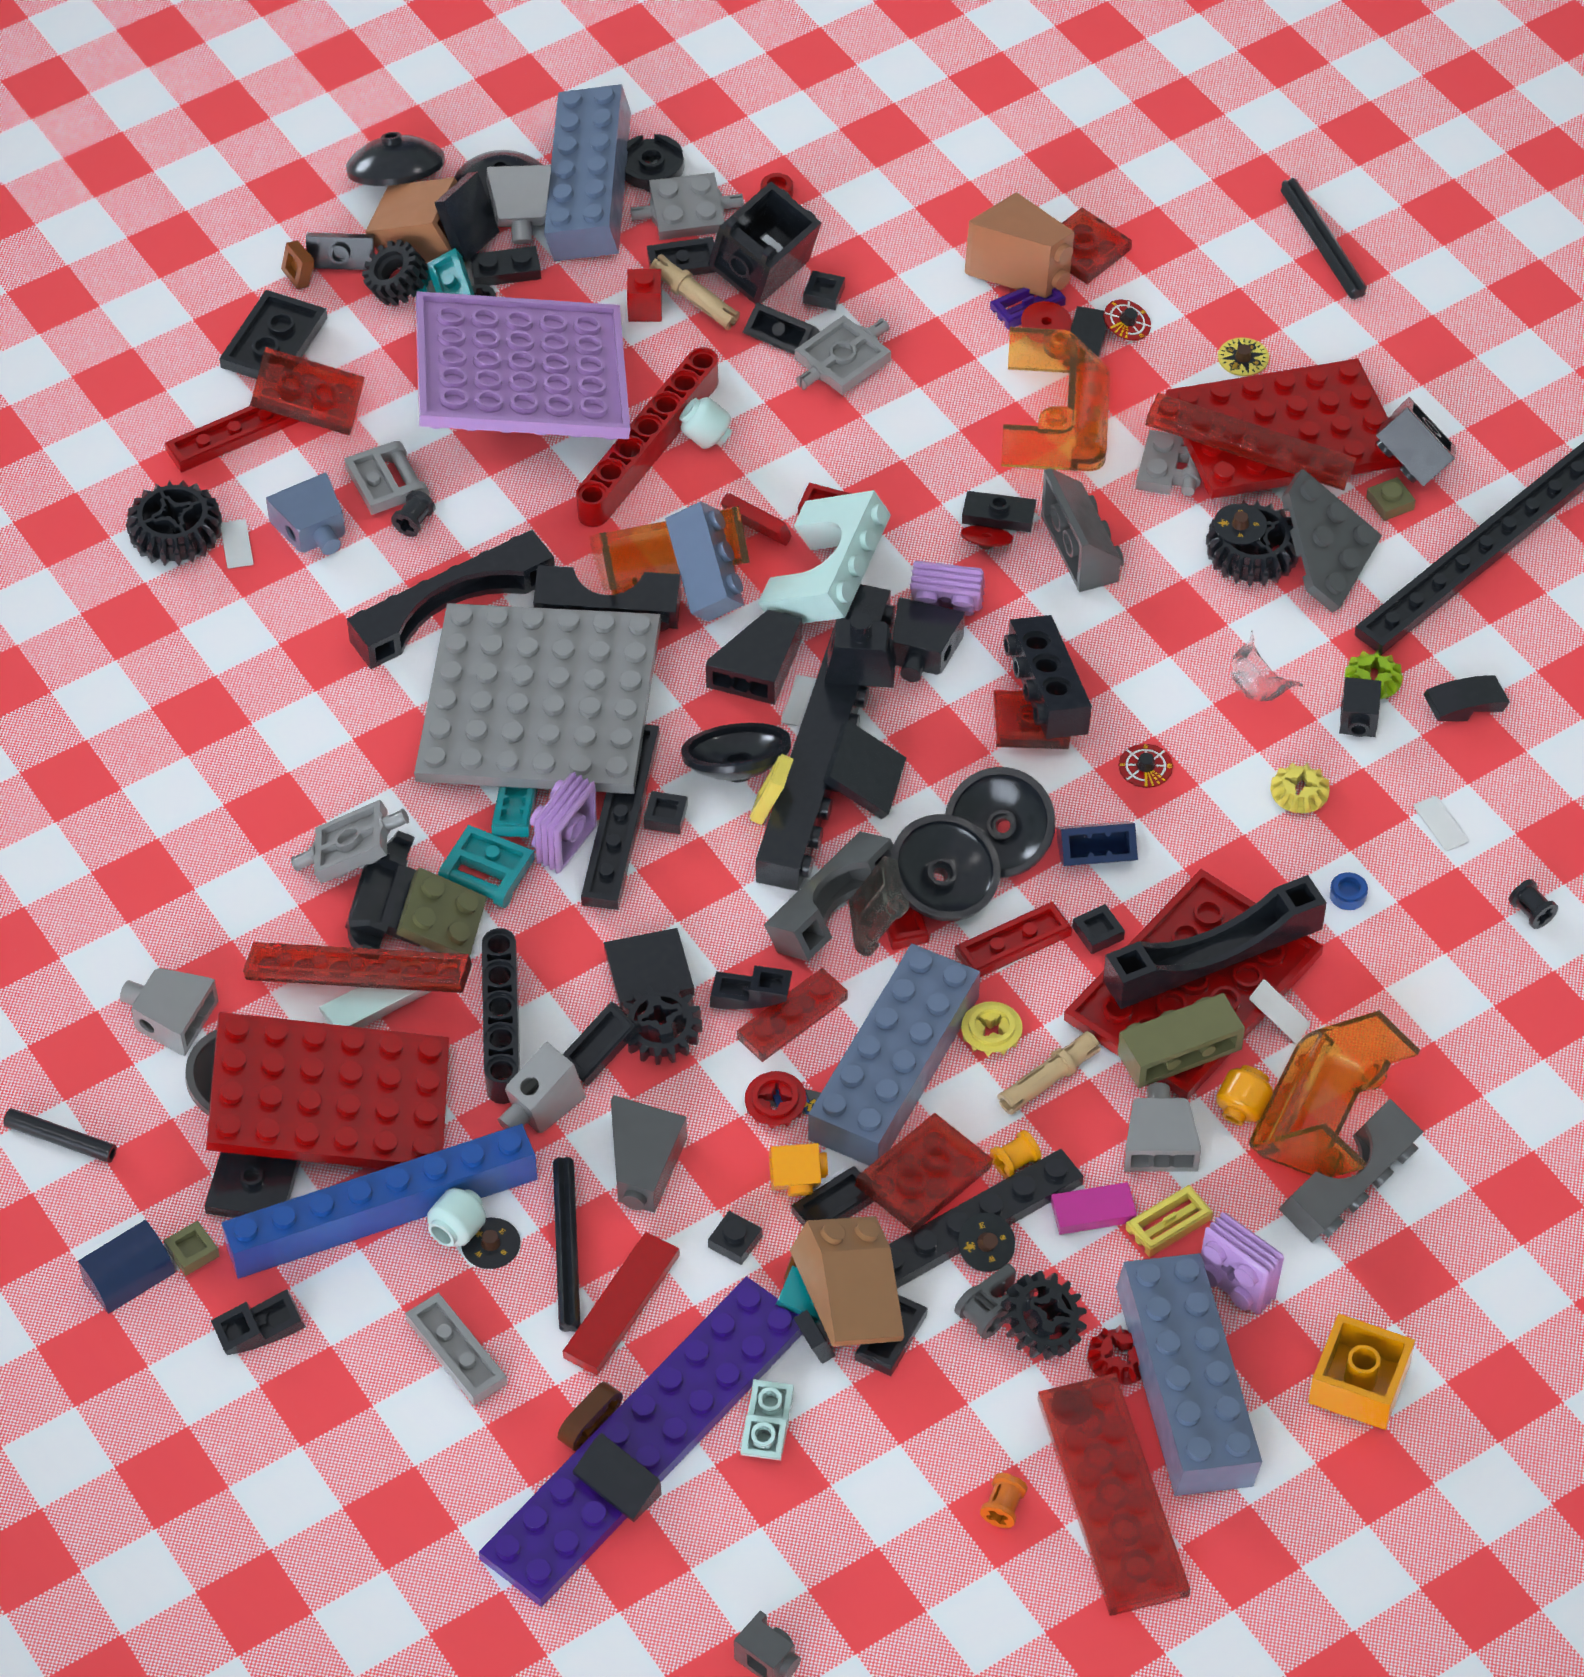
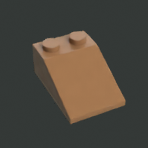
[789,1216,905,1347]

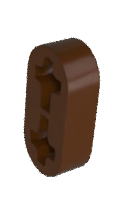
[557,1381,623,1451]

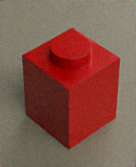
[627,269,662,322]

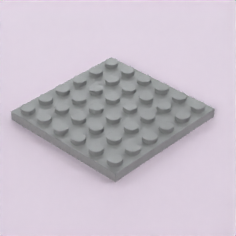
[414,603,661,794]

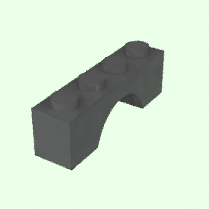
[764,831,893,961]
[1279,1099,1423,1242]

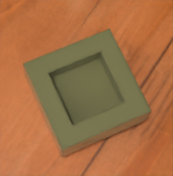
[1366,477,1416,521]
[163,1220,220,1276]

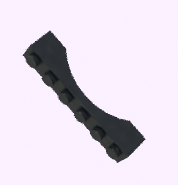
[347,530,555,669]
[1103,875,1327,1009]

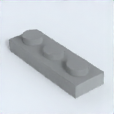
[405,1292,508,1406]

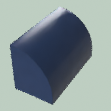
[1056,821,1138,866]
[78,1219,176,1314]

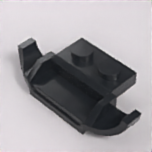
[345,830,420,960]

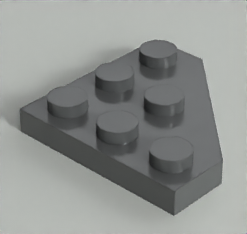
[1281,469,1382,613]

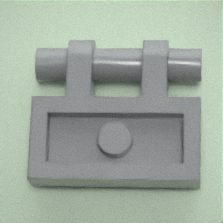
[1136,430,1202,496]

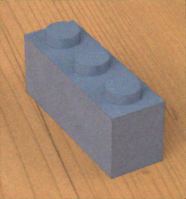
[665,501,744,622]

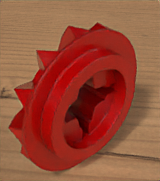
[745,1071,807,1129]
[1087,1325,1141,1385]

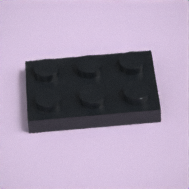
[219,290,328,387]

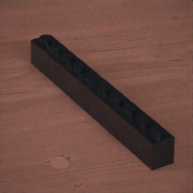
[756,584,896,891]

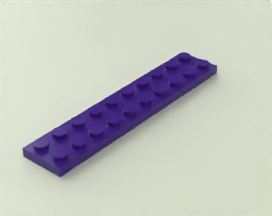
[479,1276,802,1607]

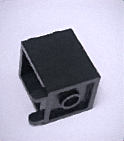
[708,182,822,305]

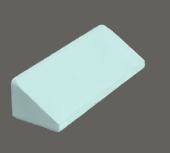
[319,956,439,1028]

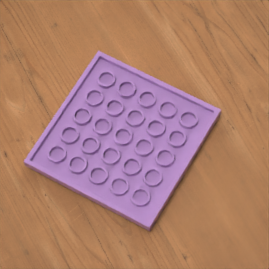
[415,291,630,440]

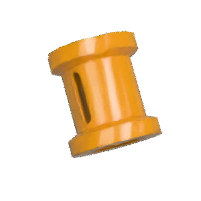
[990,1130,1042,1179]

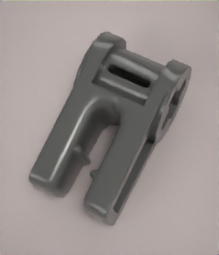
[954,1263,1034,1339]

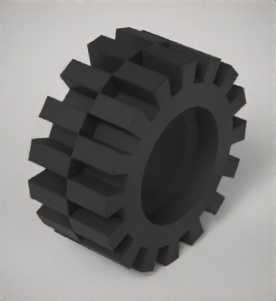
[362,240,428,306]

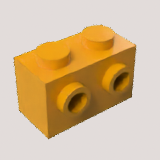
[769,1143,828,1197]

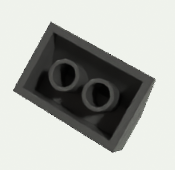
[1041,468,1124,592]

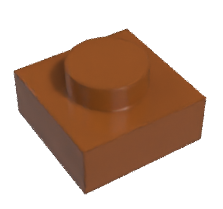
[281,240,314,289]

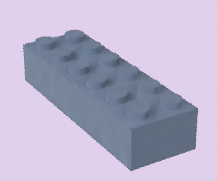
[544,84,631,261]
[808,943,980,1169]
[1116,1253,1263,1496]

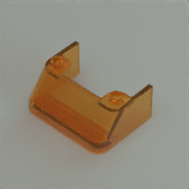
[1001,327,1110,471]
[589,506,750,595]
[1249,1010,1420,1178]

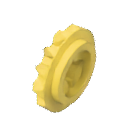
[1270,762,1330,813]
[961,1001,1023,1057]

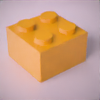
[1308,1313,1416,1430]

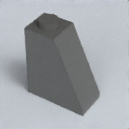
[611,1095,687,1213]

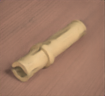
[649,254,740,331]
[997,1031,1101,1115]

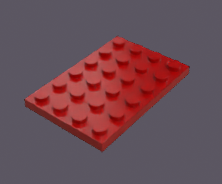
[1164,358,1403,499]
[1064,869,1323,1100]
[205,1012,449,1169]

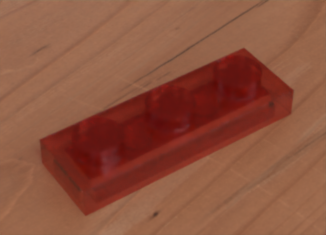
[737,967,848,1062]

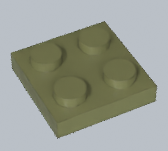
[396,867,487,964]

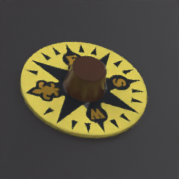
[1218,337,1269,376]

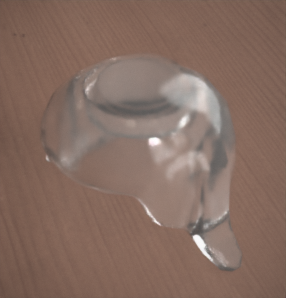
[1230,630,1303,702]

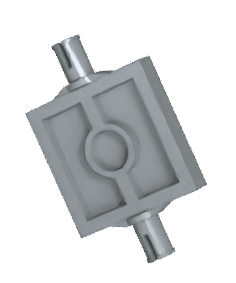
[630,172,744,240]
[795,315,891,395]
[291,800,409,884]

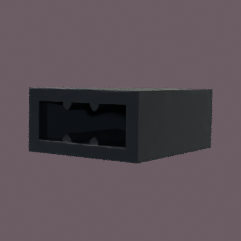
[706,610,802,705]

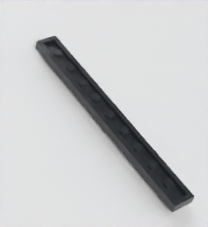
[1354,442,1584,655]

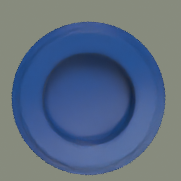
[1329,872,1368,910]

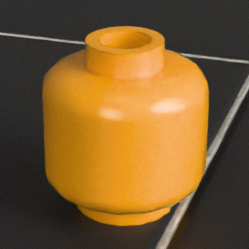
[1215,1065,1273,1125]

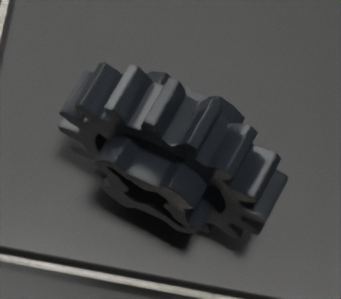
[622,983,703,1065]
[1000,1271,1087,1360]

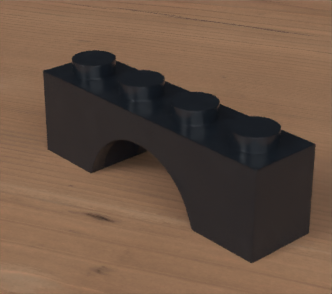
[533,565,682,631]

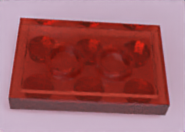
[249,347,365,436]
[855,1113,993,1233]

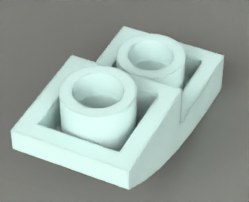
[740,1379,794,1461]

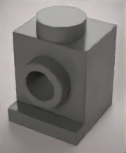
[734,1610,801,1677]

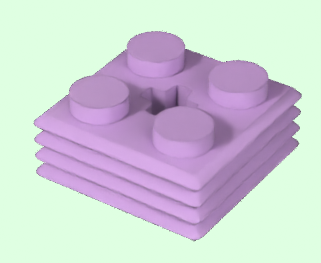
[909,560,986,616]
[530,772,597,874]
[1201,1212,1284,1314]

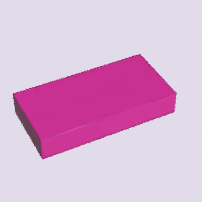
[1051,1182,1137,1235]

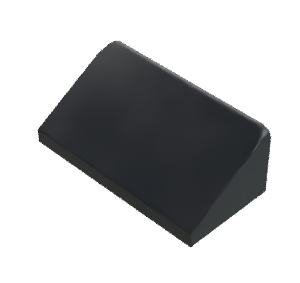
[742,302,820,355]
[573,1433,662,1522]

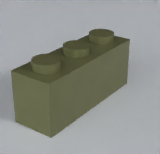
[1118,993,1245,1089]

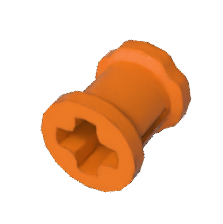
[980,1473,1028,1528]

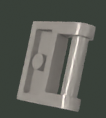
[344,441,430,515]

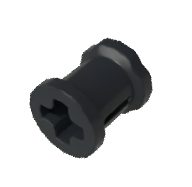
[391,490,436,537]
[1508,879,1558,929]

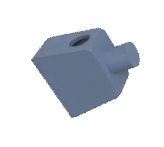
[266,472,345,555]

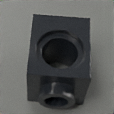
[1339,677,1381,737]

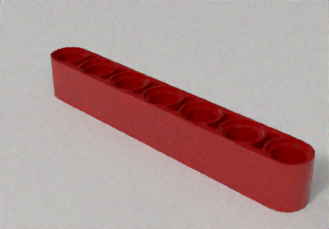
[576,347,719,527]

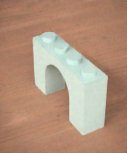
[758,490,891,624]

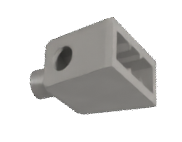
[486,165,551,244]
[120,968,219,1056]
[497,1041,586,1133]
[1124,1083,1201,1172]

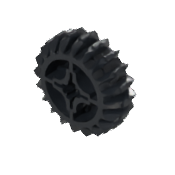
[126,480,222,566]
[1206,500,1299,587]

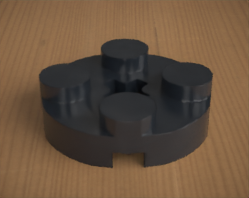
[625,134,685,192]

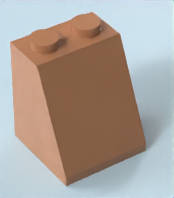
[365,177,467,265]
[965,192,1074,298]

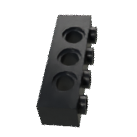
[1003,615,1092,739]

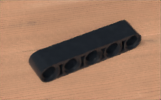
[482,928,520,1104]

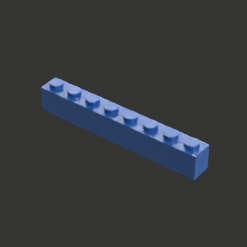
[221,1124,538,1279]

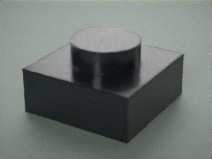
[803,271,845,310]
[644,791,688,834]
[1072,904,1125,954]
[708,1211,763,1265]
[793,1310,836,1364]

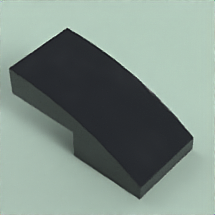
[1423,675,1510,721]
[710,965,792,1009]
[211,1289,306,1355]

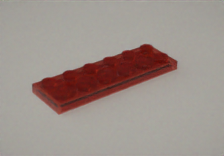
[1037,1373,1191,1616]

